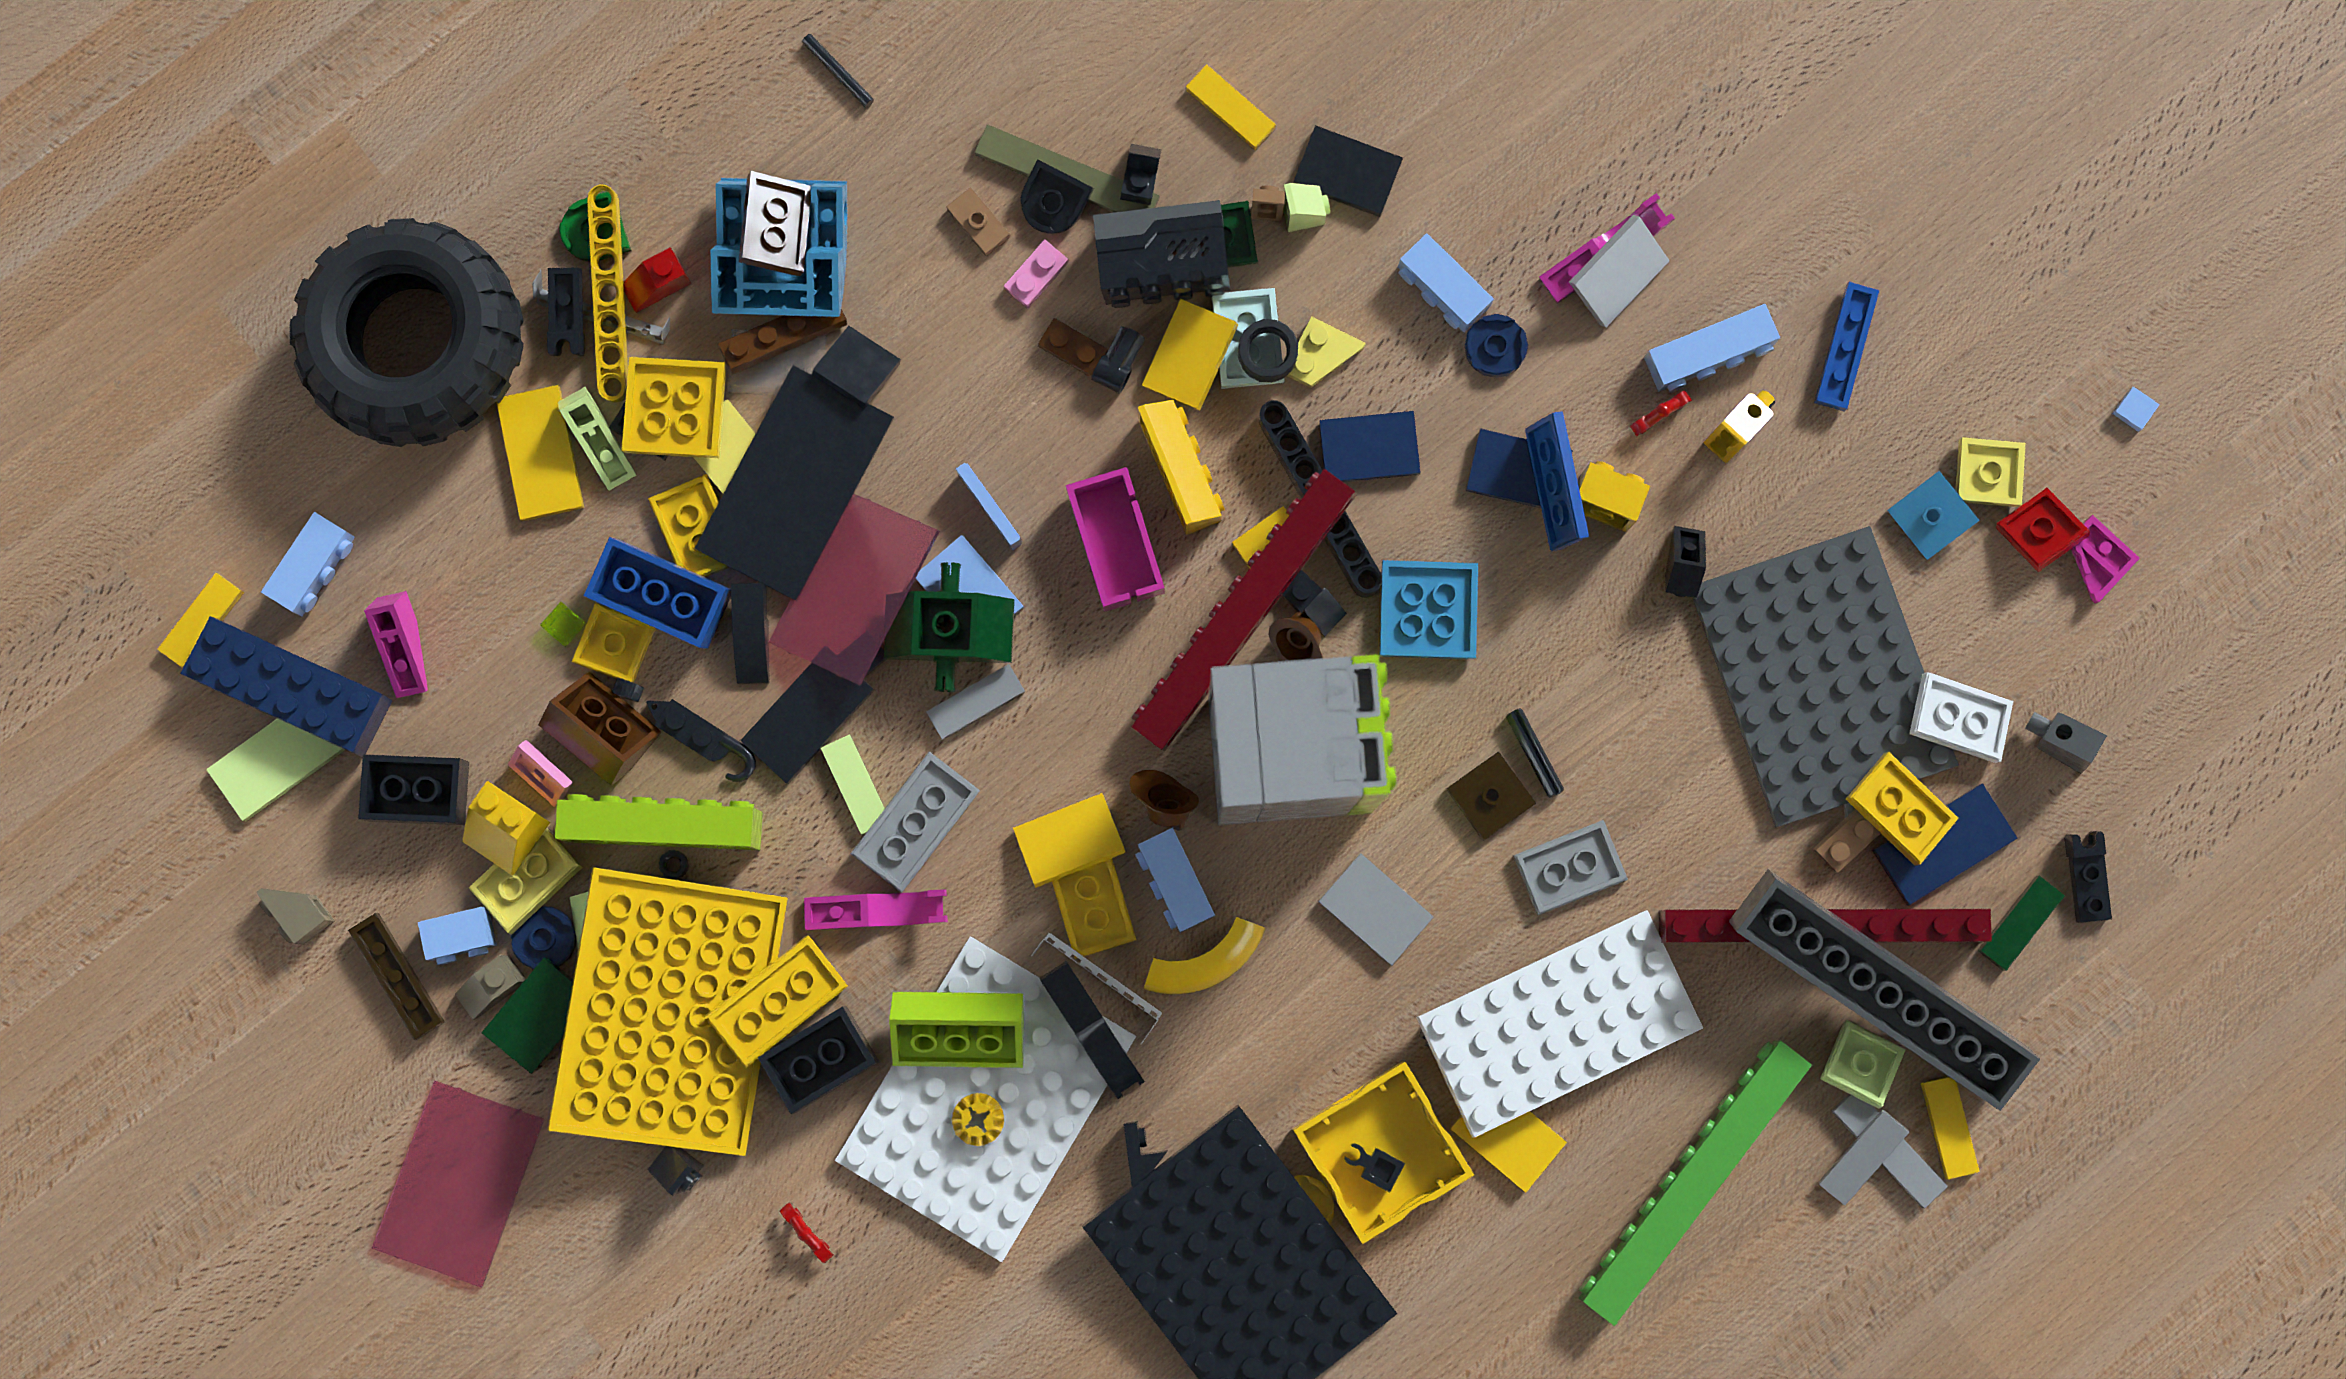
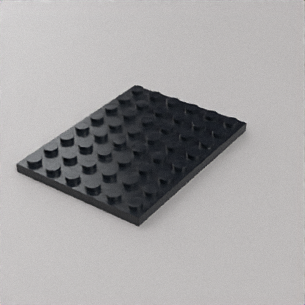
[1082,1105,1398,1379]

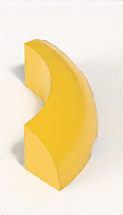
[1144,917,1266,994]

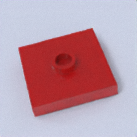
[1996,487,2090,572]

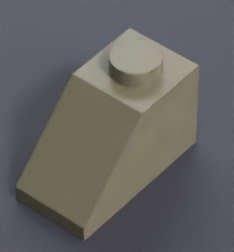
[455,955,525,1020]

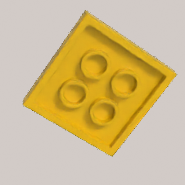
[622,357,726,459]

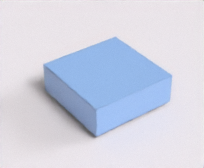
[2112,386,2160,432]

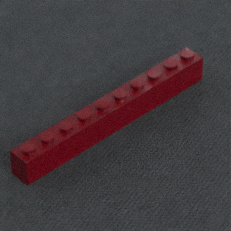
[1131,469,1357,751]
[1659,909,1992,943]

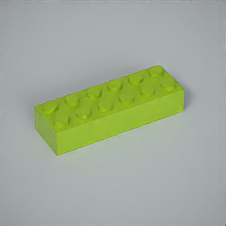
[555,794,763,850]

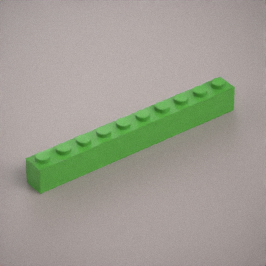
[1579,1040,1812,1326]

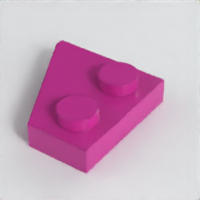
[2071,515,2140,604]

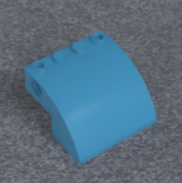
[710,178,847,317]

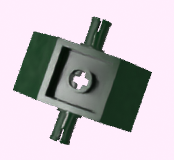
[884,562,1015,692]

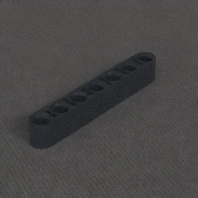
[1259,400,1382,598]

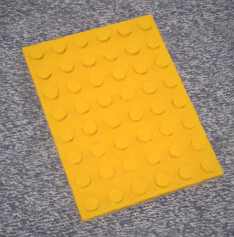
[547,867,788,1156]

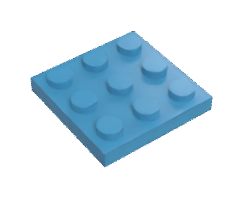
[1379,560,1478,660]

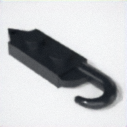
[646,699,756,782]

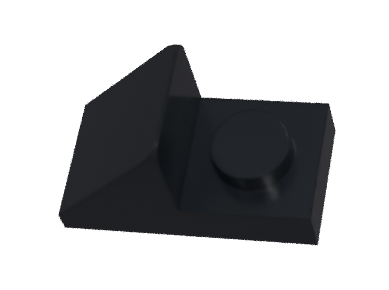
[1120,143,1162,205]
[1281,570,1347,637]
[1123,1121,1168,1186]

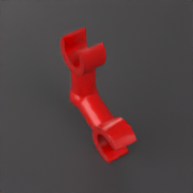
[1630,390,1692,437]
[779,1202,834,1264]

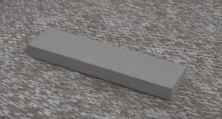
[1832,1094,1948,1209]

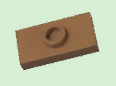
[946,187,1010,256]

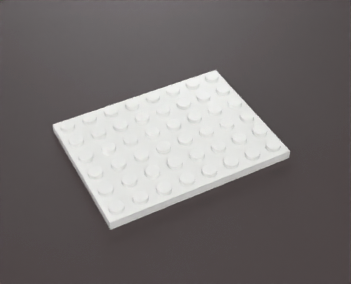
[835,936,1136,1262]

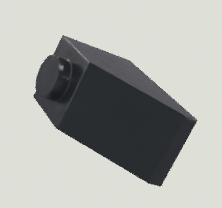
[1665,526,1706,598]

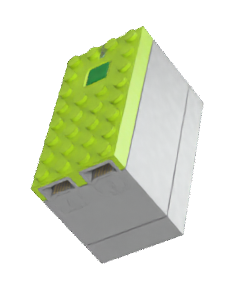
[1208,654,1396,826]

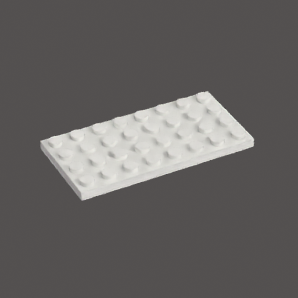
[1416,910,1703,1137]

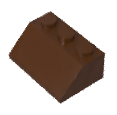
[538,672,662,786]

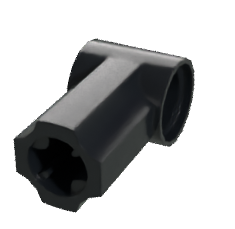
[1091,326,1145,394]

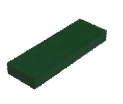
[1978,875,2065,971]

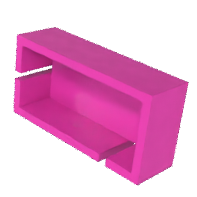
[1066,467,1165,612]

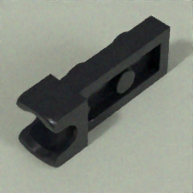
[547,267,585,356]
[2064,831,2112,923]

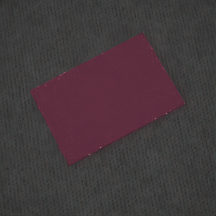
[769,494,940,685]
[372,1080,545,1288]

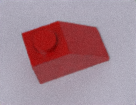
[623,247,691,313]

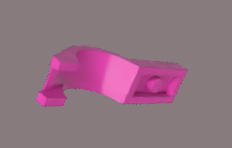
[1539,193,1675,304]
[804,889,948,930]

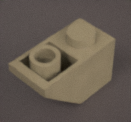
[256,888,335,945]

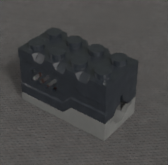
[1093,200,1231,308]

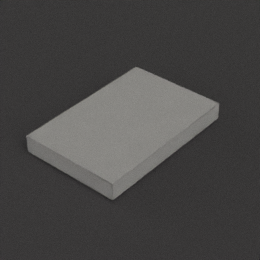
[1569,215,1670,327]
[1513,820,1628,915]
[1318,853,1433,966]

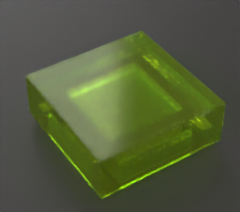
[540,601,586,647]

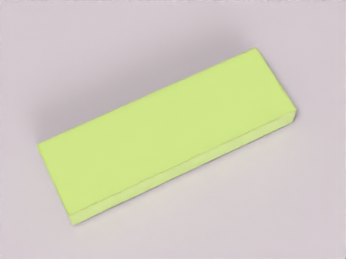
[821,734,885,835]

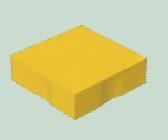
[1292,1061,1474,1244]

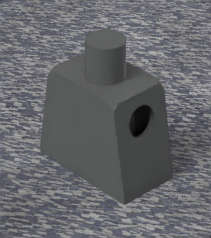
[2025,712,2107,774]

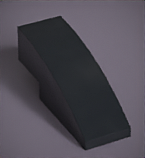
[731,583,770,684]

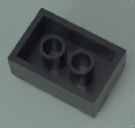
[358,754,469,825]
[758,1006,879,1114]

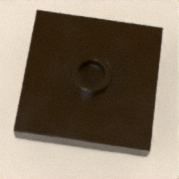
[1446,751,1536,841]

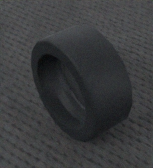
[1238,319,1298,383]

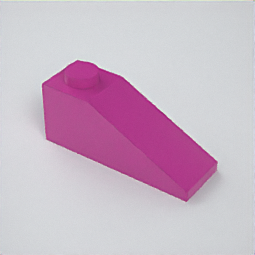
[364,591,428,698]

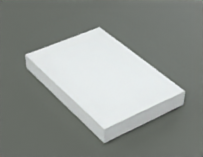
[1910,672,2013,763]

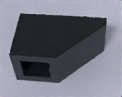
[647,1146,704,1196]

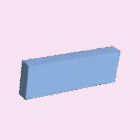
[956,463,1022,550]

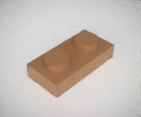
[1251,185,1285,222]
[1813,809,1881,873]

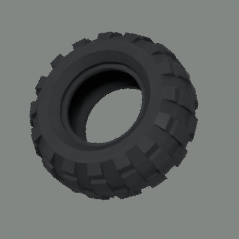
[290,218,524,447]

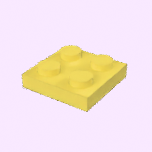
[1956,437,2026,507]

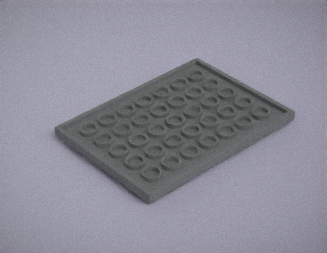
[1692,526,1959,828]

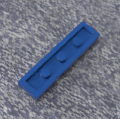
[1814,282,1880,412]

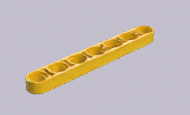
[587,184,628,403]

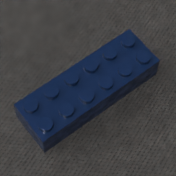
[180,616,392,758]

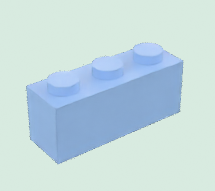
[1398,233,1494,332]
[261,512,355,616]
[1135,828,1215,933]

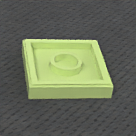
[1820,1020,1906,1109]

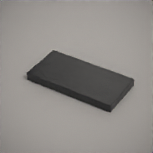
[740,646,875,784]

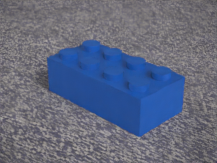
[584,537,731,649]

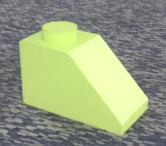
[1283,183,1330,232]

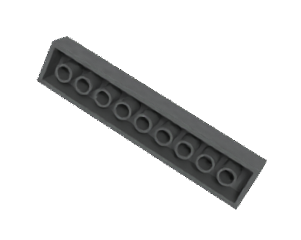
[1729,869,2040,1111]

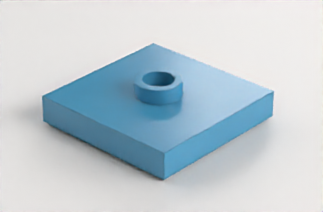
[1887,471,1980,560]

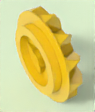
[952,1093,1004,1146]

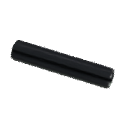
[1506,708,1564,798]

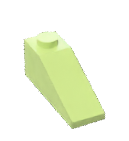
[558,387,636,491]

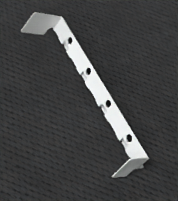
[1031,933,1162,1044]

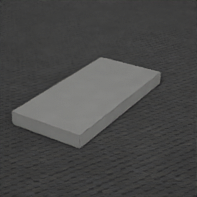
[850,752,980,893]

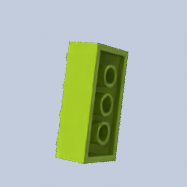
[889,992,1024,1068]

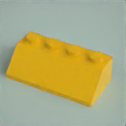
[1138,400,1225,535]

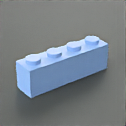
[1644,304,1780,392]

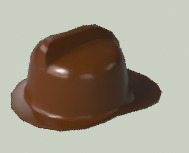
[1268,612,1323,662]
[1129,770,1199,831]

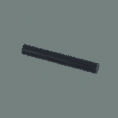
[802,34,874,108]

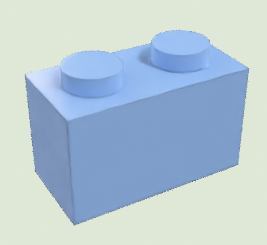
[418,907,497,965]

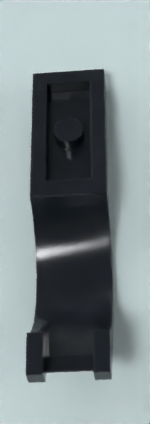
[1039,960,1145,1099]

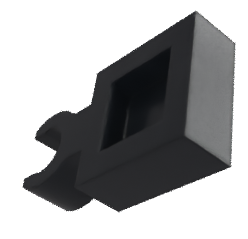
[1344,1143,1405,1192]

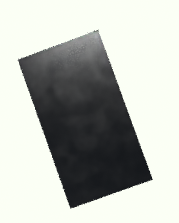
[694,365,894,601]

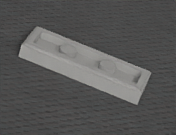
[926,664,1025,740]
[1819,1109,1909,1206]

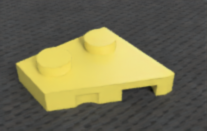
[1287,316,1366,388]

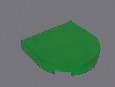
[559,192,632,262]

